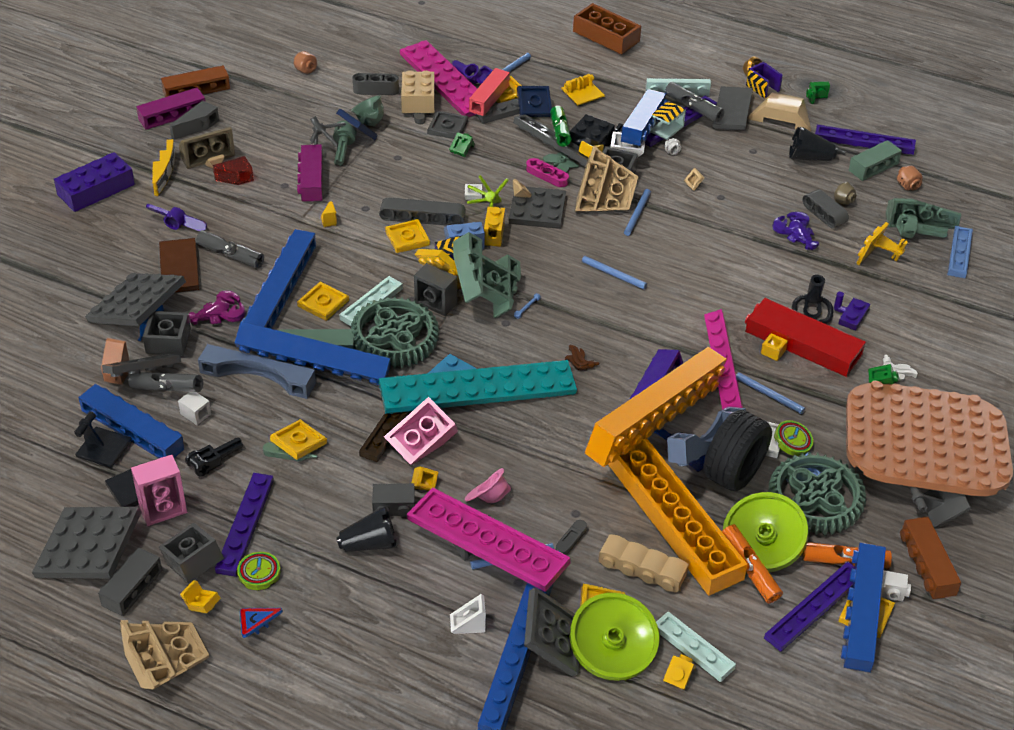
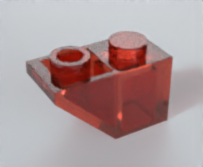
[213,156,254,185]

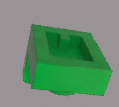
[806,81,830,104]
[449,132,475,157]
[868,364,899,385]

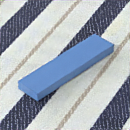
[947,226,973,278]

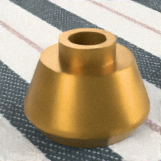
[743,56,762,76]

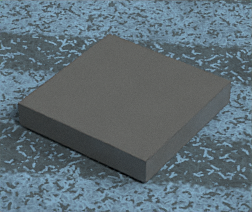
[427,111,468,139]

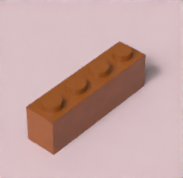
[161,65,230,97]
[900,517,961,599]

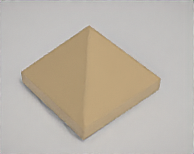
[205,154,224,171]
[684,168,705,191]
[513,179,532,198]

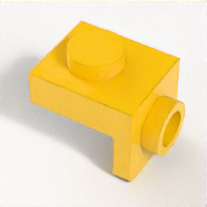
[180,580,221,614]
[663,654,696,690]

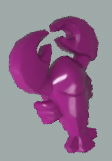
[189,290,245,325]

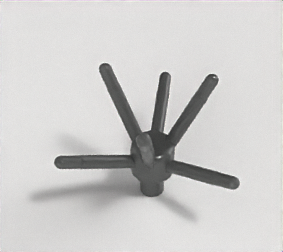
[310,116,346,147]

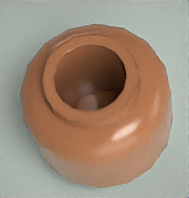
[294,51,317,74]
[897,165,923,191]

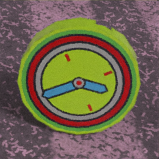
[774,420,813,456]
[237,551,281,590]

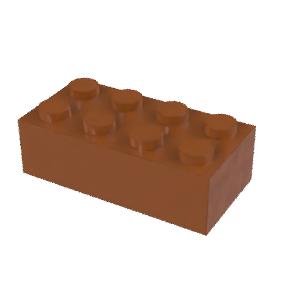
[573,3,641,54]

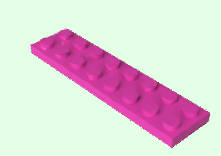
[400,40,477,117]
[407,487,571,592]

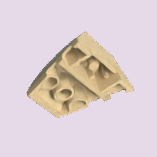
[748,92,811,131]
[575,146,638,212]
[120,620,209,690]

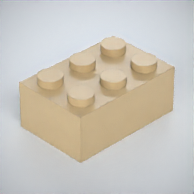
[401,71,434,113]

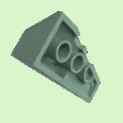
[886,198,961,229]

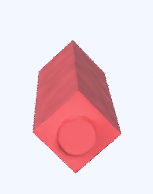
[469,68,510,116]

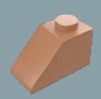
[101,338,129,385]

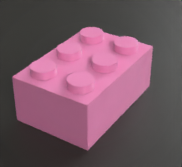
[131,455,187,526]

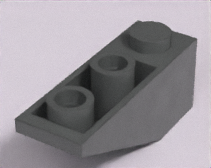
[170,101,219,140]

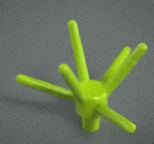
[467,175,509,207]

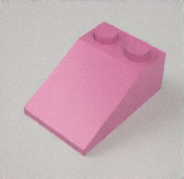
[384,397,458,465]

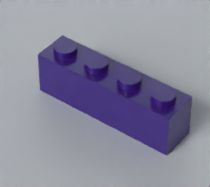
[630,349,683,399]

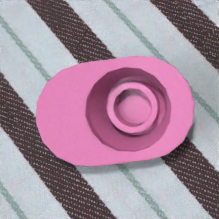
[465,468,511,503]

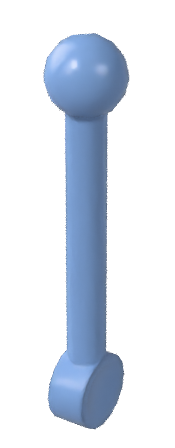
[514,293,541,319]

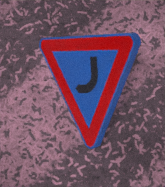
[240,608,283,638]

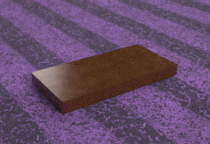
[159,238,199,293]

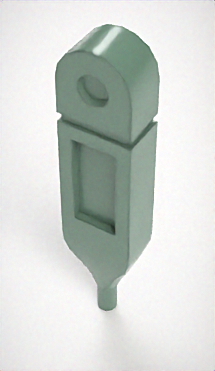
[263,442,318,461]

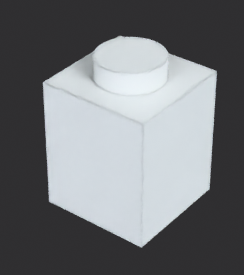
[178,392,211,425]

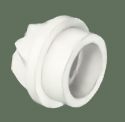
[664,138,681,155]

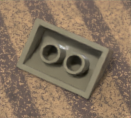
[179,127,235,169]

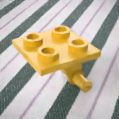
[856,222,908,265]

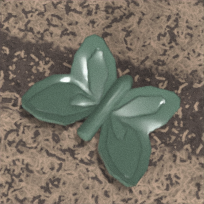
[543,152,579,173]

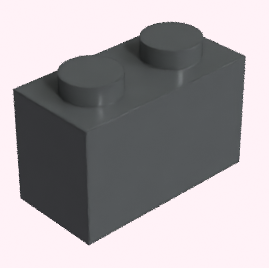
[372,483,415,517]

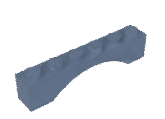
[198,344,316,399]
[667,407,746,466]

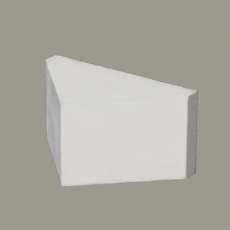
[450,594,486,634]

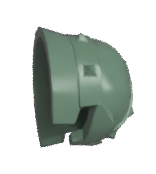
[351,95,384,127]

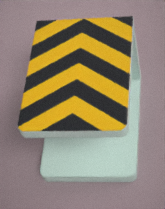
[651,101,686,140]

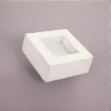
[465,184,482,200]

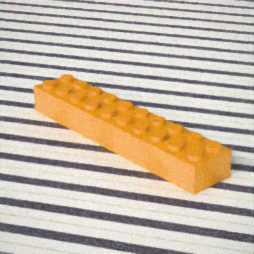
[585,347,727,467]
[608,438,748,596]

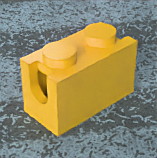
[484,207,505,247]

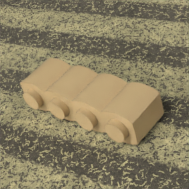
[599,534,689,592]

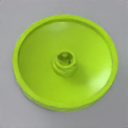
[723,492,809,572]
[569,593,659,681]

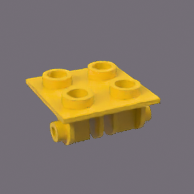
[561,74,605,105]

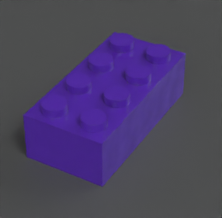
[54,152,135,212]

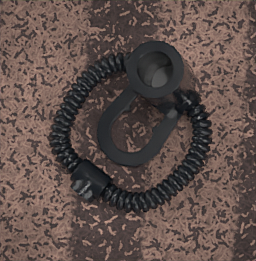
[792,274,833,324]

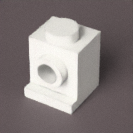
[881,570,911,601]

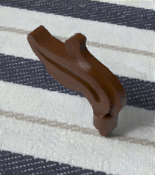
[565,345,600,370]

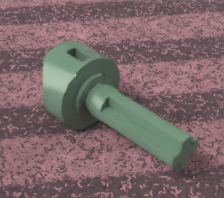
[333,121,356,166]
[896,214,948,239]

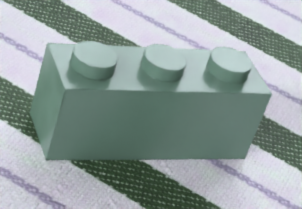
[849,140,902,181]

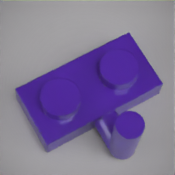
[834,291,871,331]

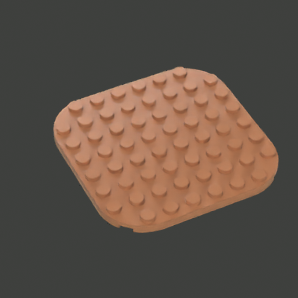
[846,381,1013,496]

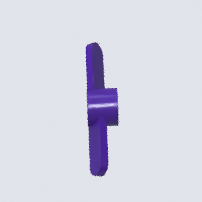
[452,60,487,84]
[146,204,207,231]

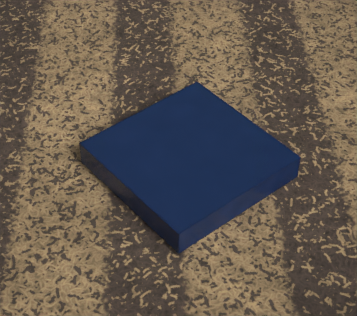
[517,86,552,117]
[336,109,377,141]

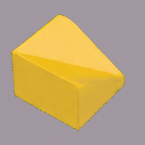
[579,141,604,158]
[321,201,337,227]
[761,333,788,361]
[411,466,439,491]

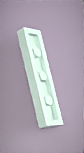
[645,78,711,96]
[339,276,403,326]
[656,612,736,682]

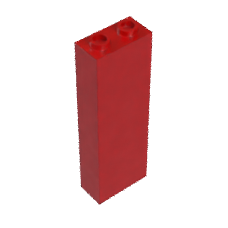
[745,298,866,377]

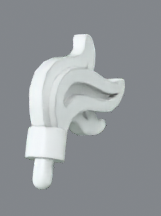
[883,354,918,381]

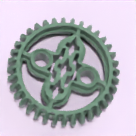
[351,296,439,369]
[768,452,866,536]

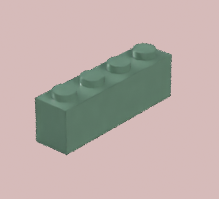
[278,329,355,349]

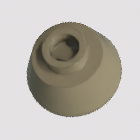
[834,182,857,205]

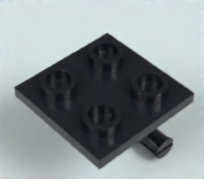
[74,411,132,468]

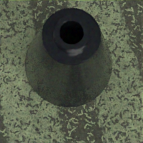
[789,127,838,161]
[336,507,398,552]

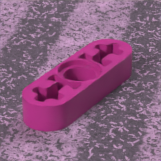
[526,158,569,187]

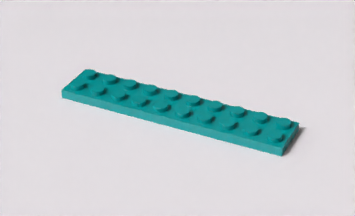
[379,360,577,414]

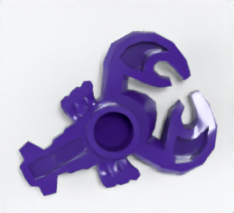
[772,212,819,250]

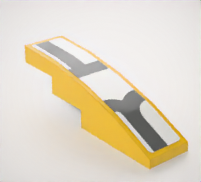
[152,139,175,196]

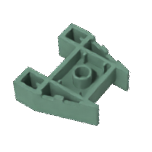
[453,232,521,318]

